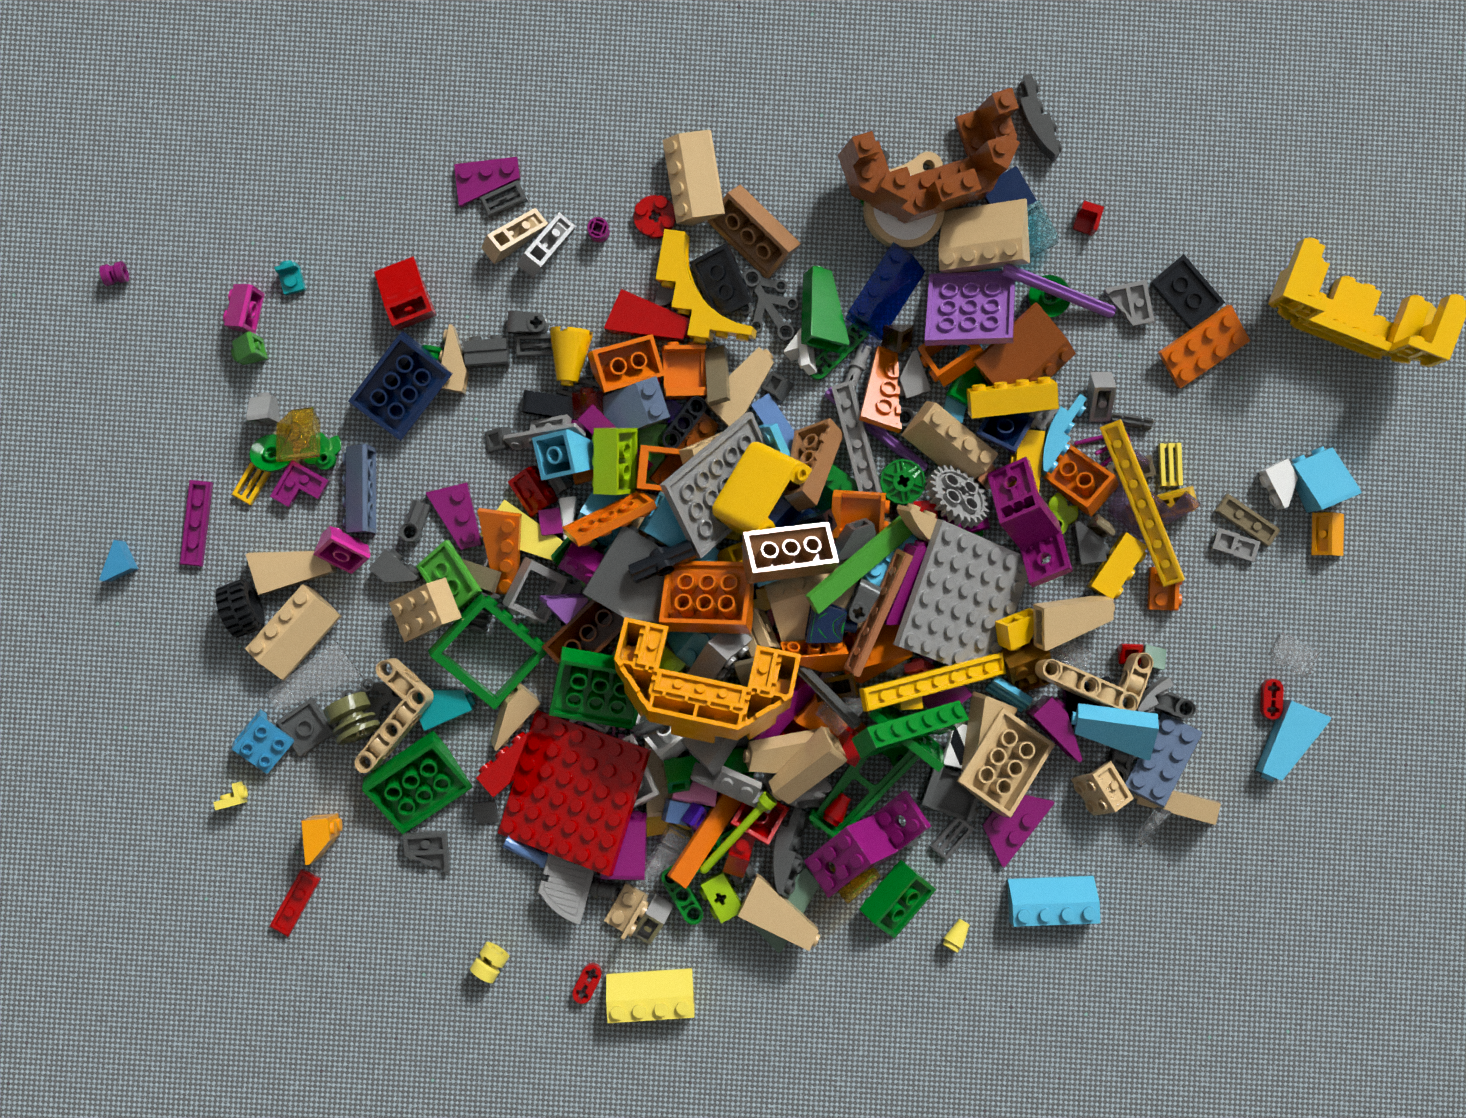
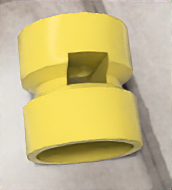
[470,942,510,983]

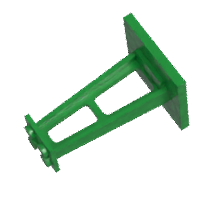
[809,705,944,839]

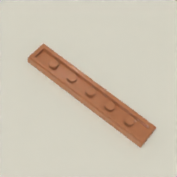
[844,549,913,677]

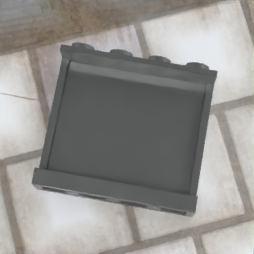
[581,524,691,624]

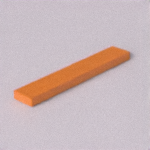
[667,778,756,889]

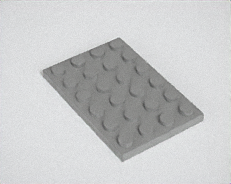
[660,412,766,558]

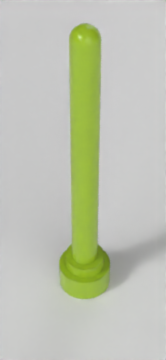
[700,791,777,874]

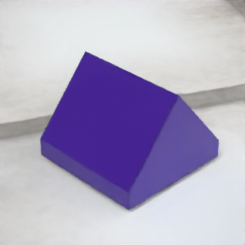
[681,802,707,831]

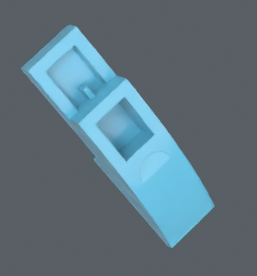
[1041,394,1087,476]

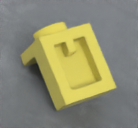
[213,781,248,810]

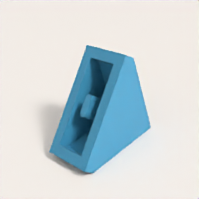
[99,540,138,582]

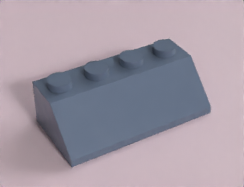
[343,444,376,534]

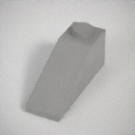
[516,212,575,278]

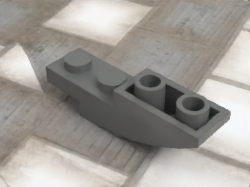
[1018,74,1061,161]
[773,807,809,899]

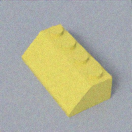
[606,968,695,1023]

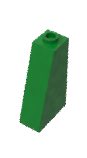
[801,266,849,353]

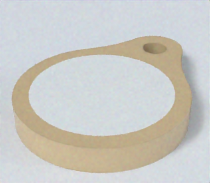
[863,152,944,250]

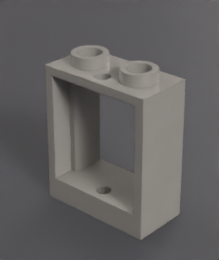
[502,557,568,624]

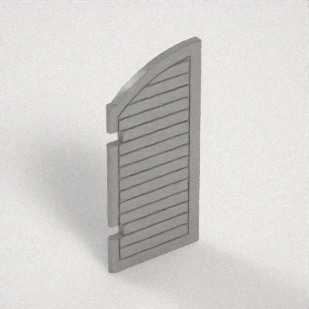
[538,853,594,925]

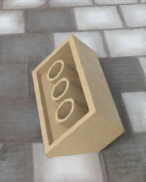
[662,130,725,226]
[901,401,998,480]
[245,584,342,681]

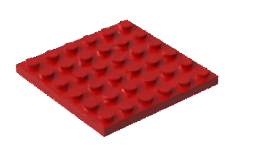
[498,710,652,876]

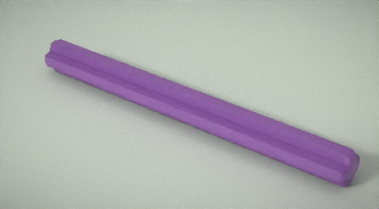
[1002,264,1116,318]
[825,387,928,472]

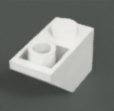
[1259,459,1298,510]

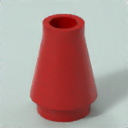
[823,792,851,827]

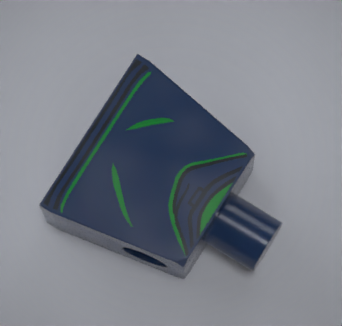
[804,603,858,643]

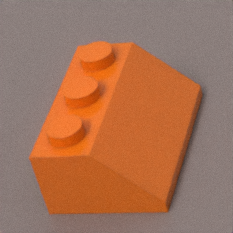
[587,334,665,393]

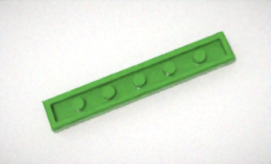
[805,516,913,614]

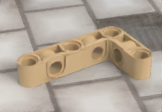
[1035,653,1154,711]
[354,658,434,773]

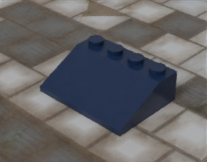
[348,331,453,441]

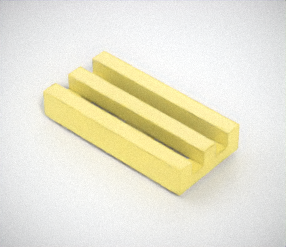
[1158,443,1183,486]

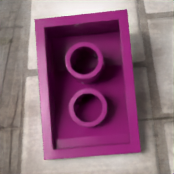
[1026,695,1083,763]

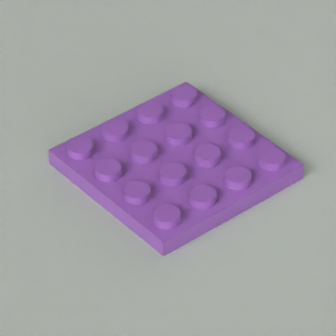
[925,271,1015,346]

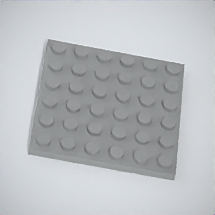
[893,519,1027,680]

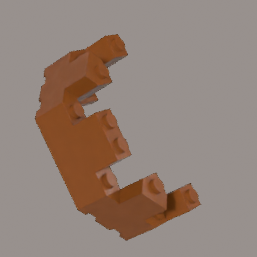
[838,87,1020,224]

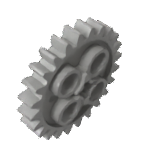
[925,465,990,528]

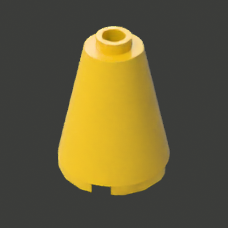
[550,326,593,386]

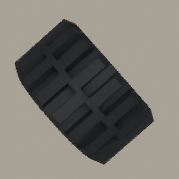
[215,578,265,638]

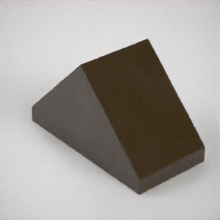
[881,325,914,353]
[815,673,858,702]

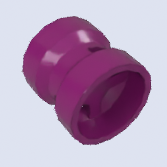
[587,217,610,243]
[99,261,129,286]

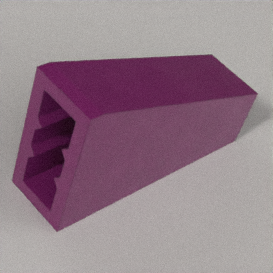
[884,540,928,625]
[753,674,815,740]

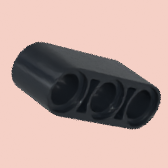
[520,390,584,421]
[657,396,706,448]

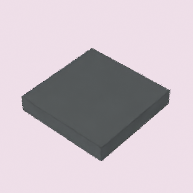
[276,697,334,757]

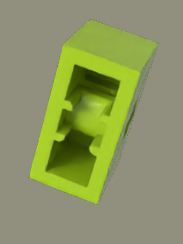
[699,870,742,923]

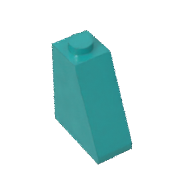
[418,689,476,731]

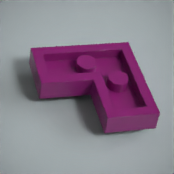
[270,460,330,508]

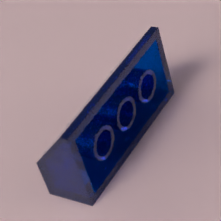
[845,242,926,341]

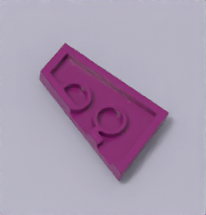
[454,157,521,208]
[425,482,483,550]

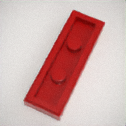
[269,869,321,937]

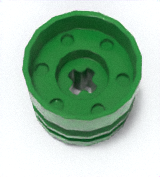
[878,459,926,506]

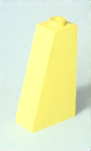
[479,500,563,561]

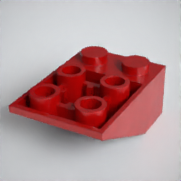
[374,256,437,331]
[476,732,531,797]

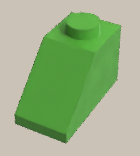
[231,331,268,365]

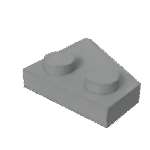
[1105,280,1154,327]

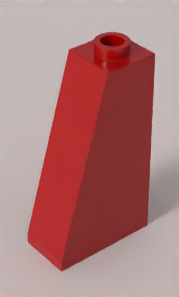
[604,289,690,343]

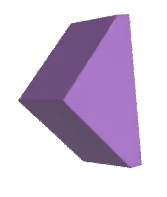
[539,593,588,624]

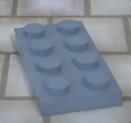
[1125,713,1203,808]

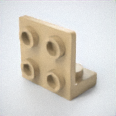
[1071,761,1134,816]
[604,882,649,940]

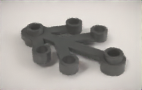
[739,269,799,342]
[333,678,402,740]

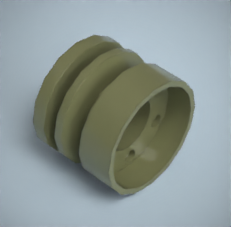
[323,692,380,745]

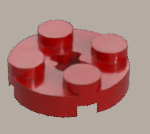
[634,195,676,239]

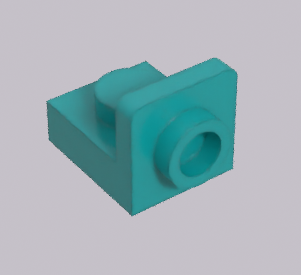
[274,260,306,296]

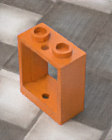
[917,343,983,387]
[635,445,681,492]

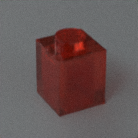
[572,387,604,419]

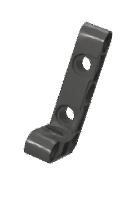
[1107,685,1196,783]

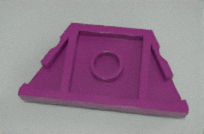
[981,795,1055,868]

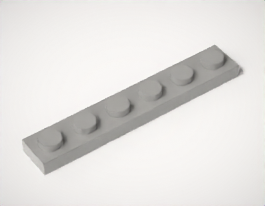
[831,380,883,493]

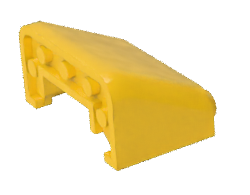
[712,442,812,535]

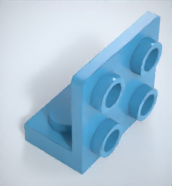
[232,709,294,773]

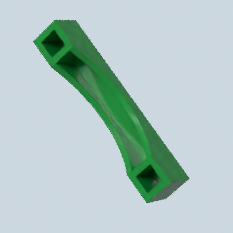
[852,701,969,759]

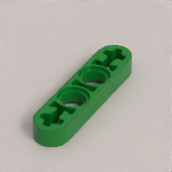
[809,316,874,381]

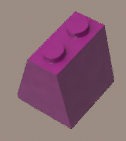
[601,811,647,880]

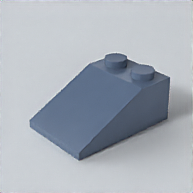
[597,376,671,431]

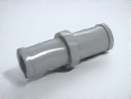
[844,343,872,388]

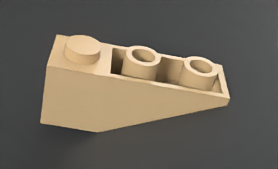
[439,324,469,395]
[491,683,540,751]

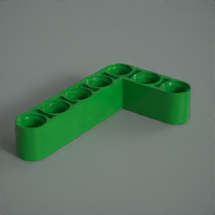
[661,826,737,925]

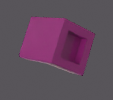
[538,508,563,537]

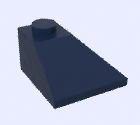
[976,413,1035,454]

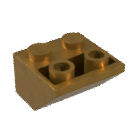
[1000,639,1051,693]

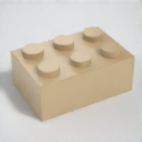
[389,578,462,643]

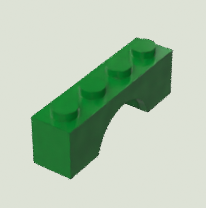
[663,747,754,794]

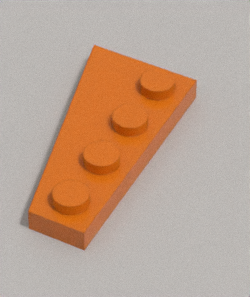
[477,508,522,595]

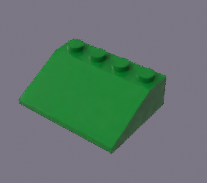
[549,647,638,730]
[362,731,472,835]

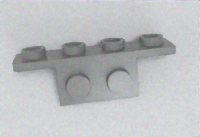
[503,414,586,450]
[691,762,772,813]

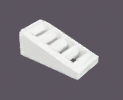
[559,496,578,540]

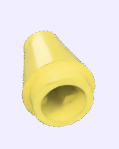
[943,919,970,953]

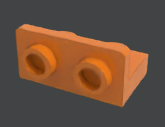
[1147,567,1183,611]

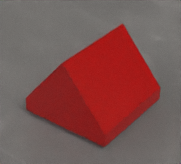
[1117,643,1143,665]

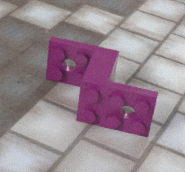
[988,457,1073,588]
[804,790,932,898]

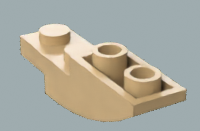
[896,503,937,544]

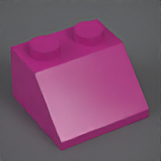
[223,284,265,334]
[313,526,371,574]

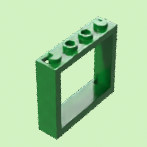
[428,593,547,710]

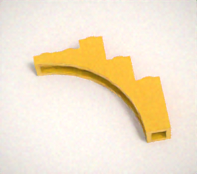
[656,229,757,344]

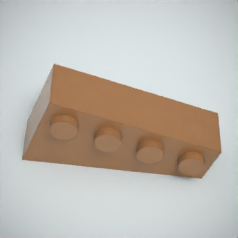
[784,418,844,512]

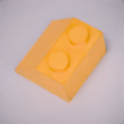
[301,813,343,865]

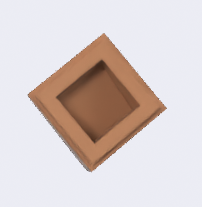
[975,464,996,490]

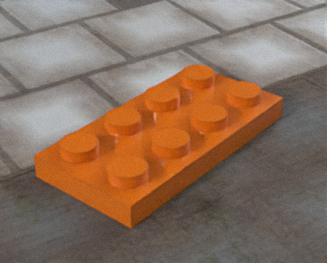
[1158,305,1250,388]
[562,490,657,547]

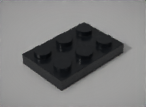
[689,243,754,317]
[1150,254,1225,330]

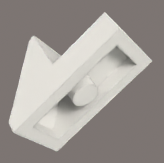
[784,328,817,375]

